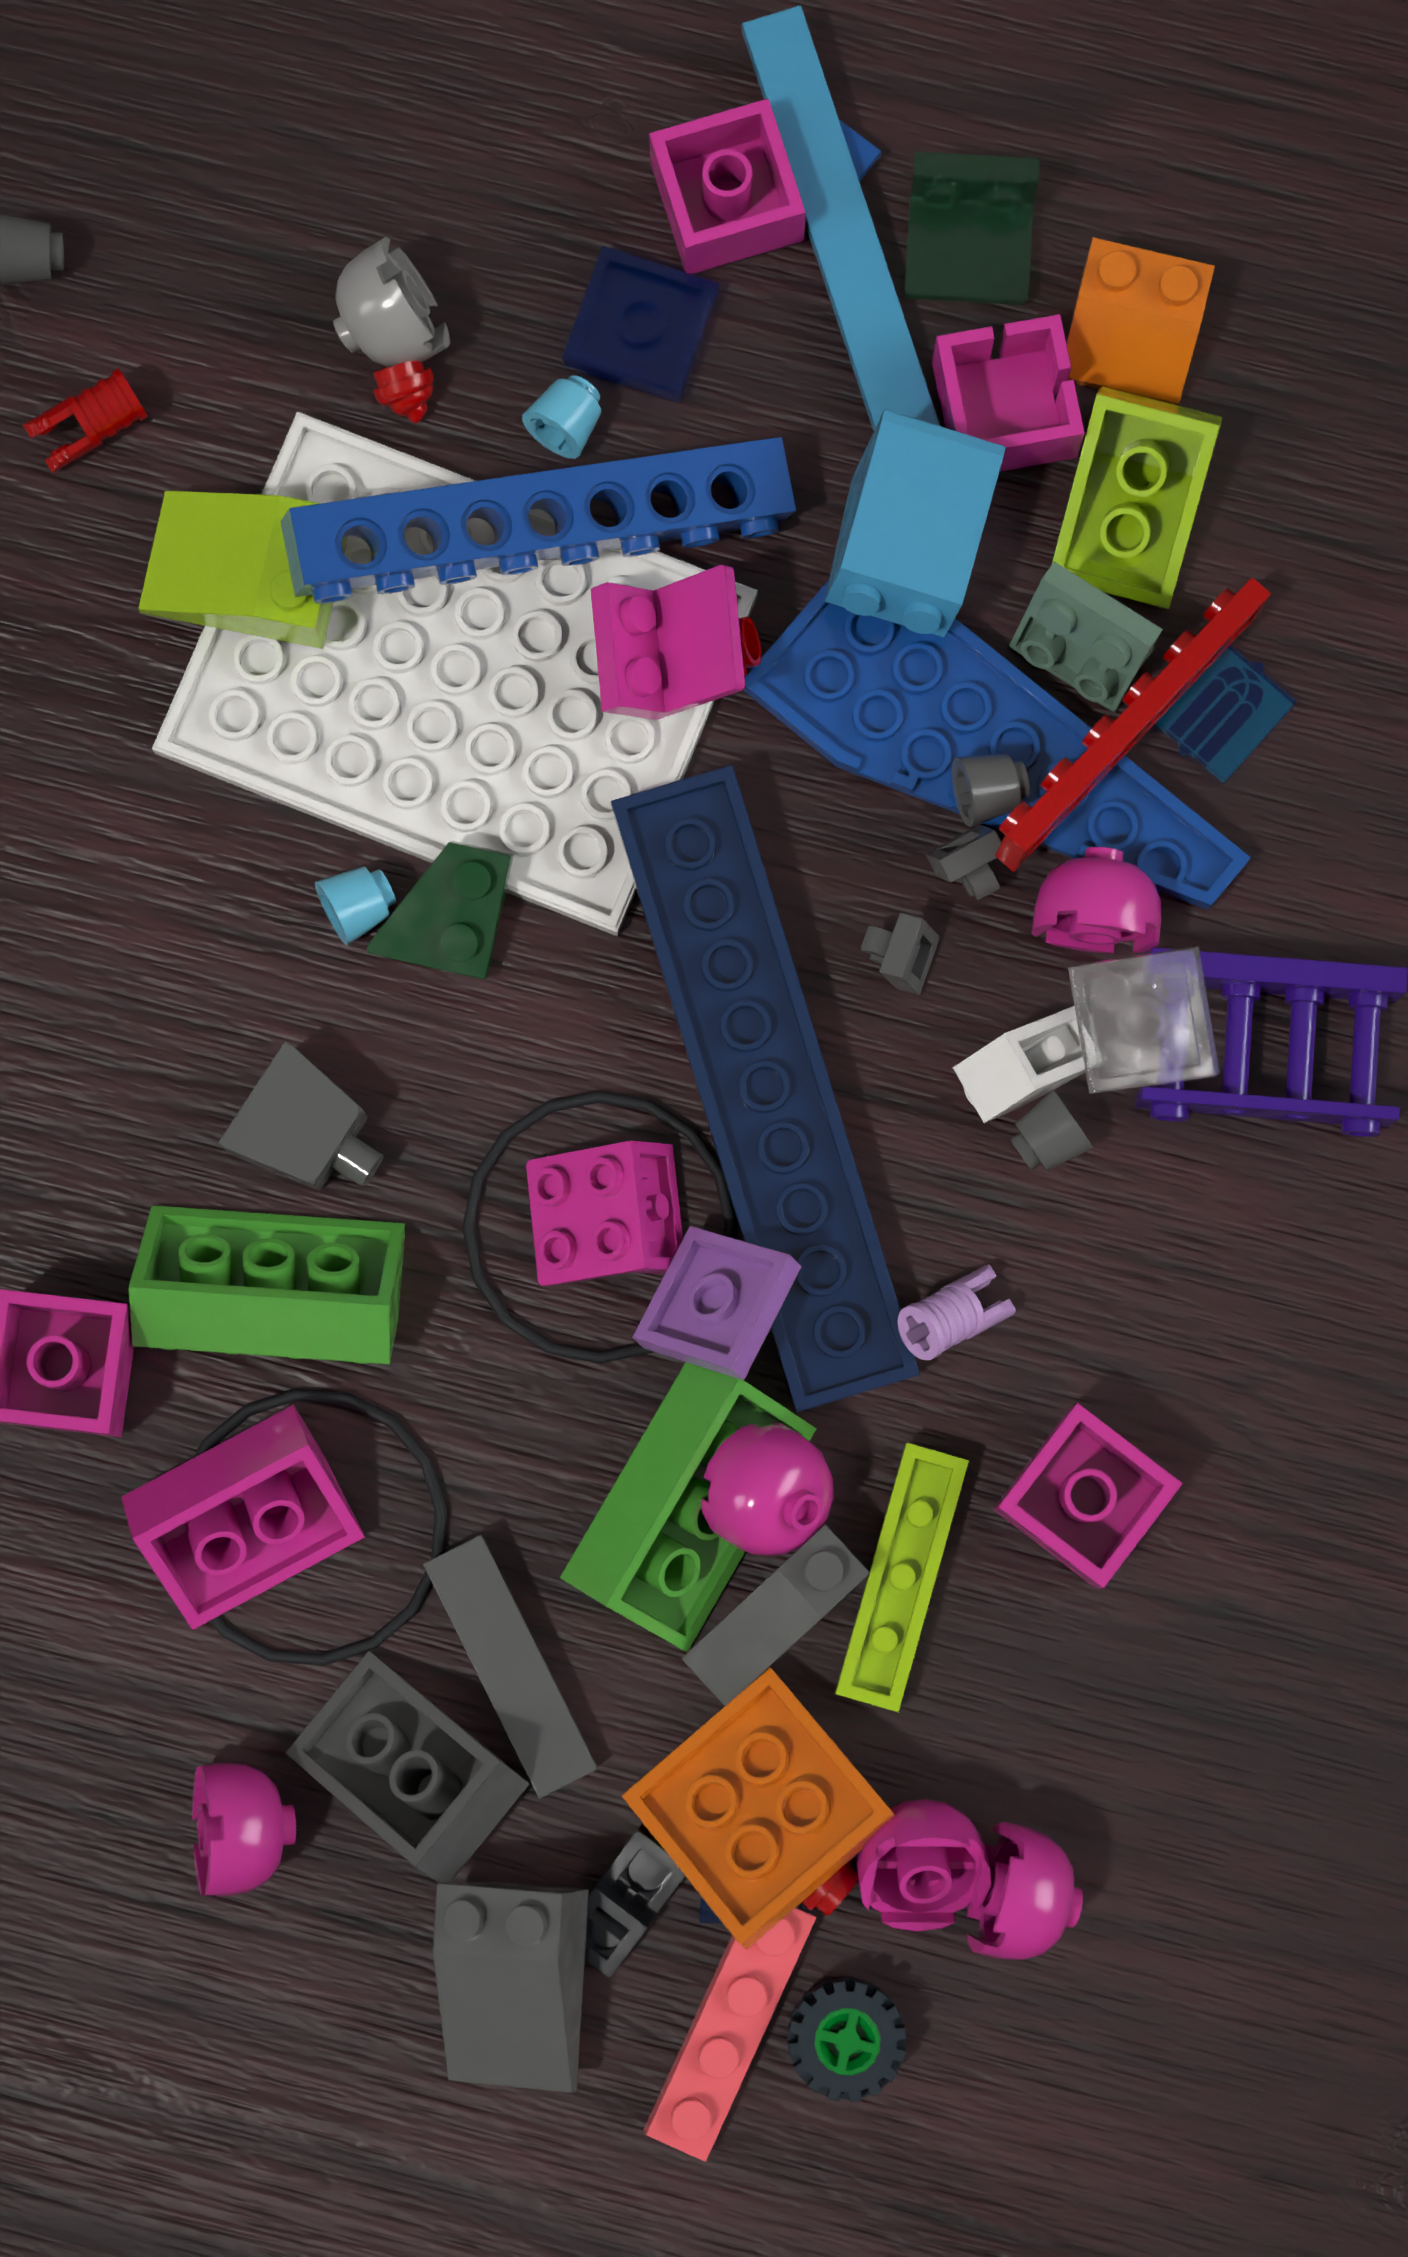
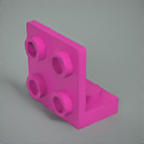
[590,565,745,720]
[526,1141,683,1286]

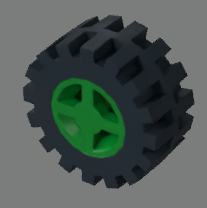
[787,1976,906,2102]

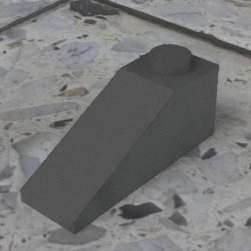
[681,1525,870,1706]

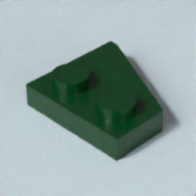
[366,841,514,980]

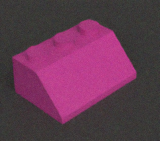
[121,1404,364,1630]

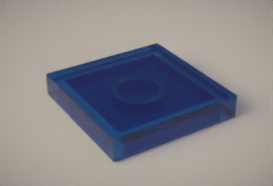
[562,246,719,403]

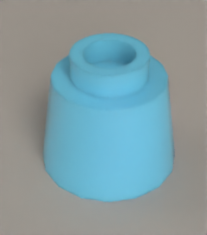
[522,375,601,459]
[315,866,396,945]

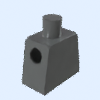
[218,1041,384,1191]

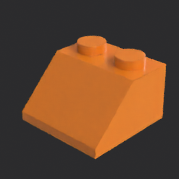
[1066,237,1215,405]

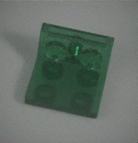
[904,151,1040,305]

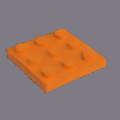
[622,1667,895,1950]

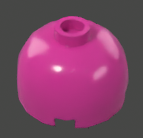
[1031,847,1162,953]
[701,1422,834,1556]
[192,1762,296,1897]
[857,1799,991,1931]
[967,1822,1083,1960]

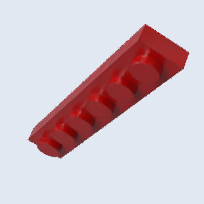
[995,577,1271,872]

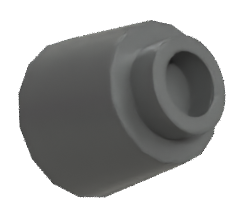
[0,214,64,285]
[952,754,1030,827]
[1010,1090,1093,1171]

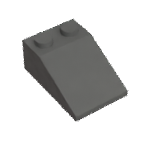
[286,1651,529,1883]
[433,1879,589,2093]

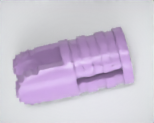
[898,1264,1016,1360]

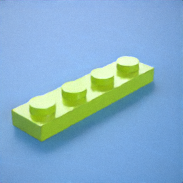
[835,1443,969,1712]

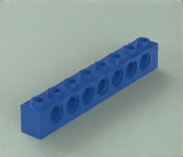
[281,437,796,604]

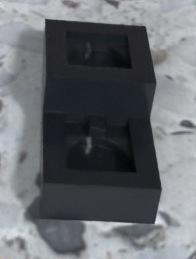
[585,1823,685,1978]

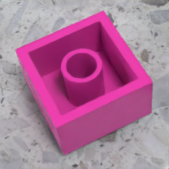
[649,98,806,276]
[0,1289,134,1438]
[993,1403,1183,1589]

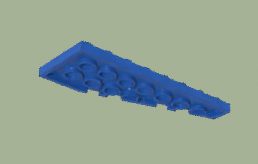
[743,580,1251,910]

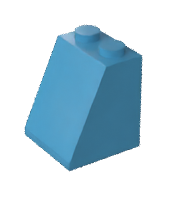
[824,409,1005,638]

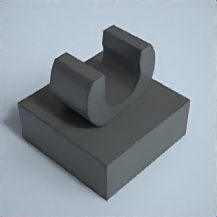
[925,825,1001,900]
[860,913,940,996]

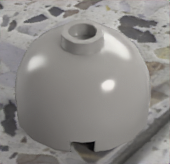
[333,237,451,367]

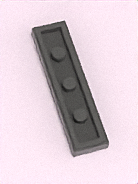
[423,1534,598,1799]

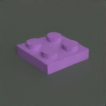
[632,1226,801,1380]

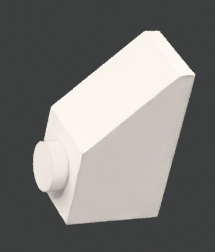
[953,1006,1106,1123]

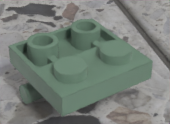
[1009,562,1163,712]

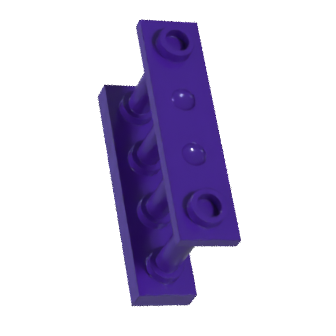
[1134,948,1408,1137]

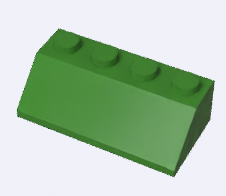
[129,1205,405,1365]
[560,1362,817,1652]

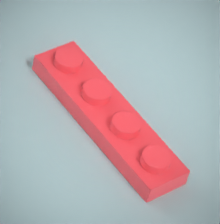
[643,1906,817,2162]

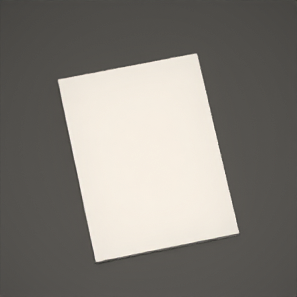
[152,412,758,936]

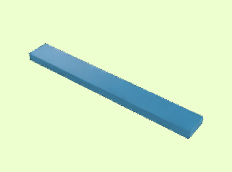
[742,5,940,431]

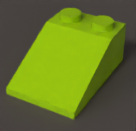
[1052,386,1223,609]
[138,491,348,649]

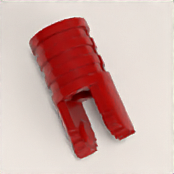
[22,368,148,474]

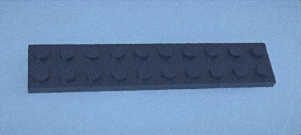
[611,765,920,1413]

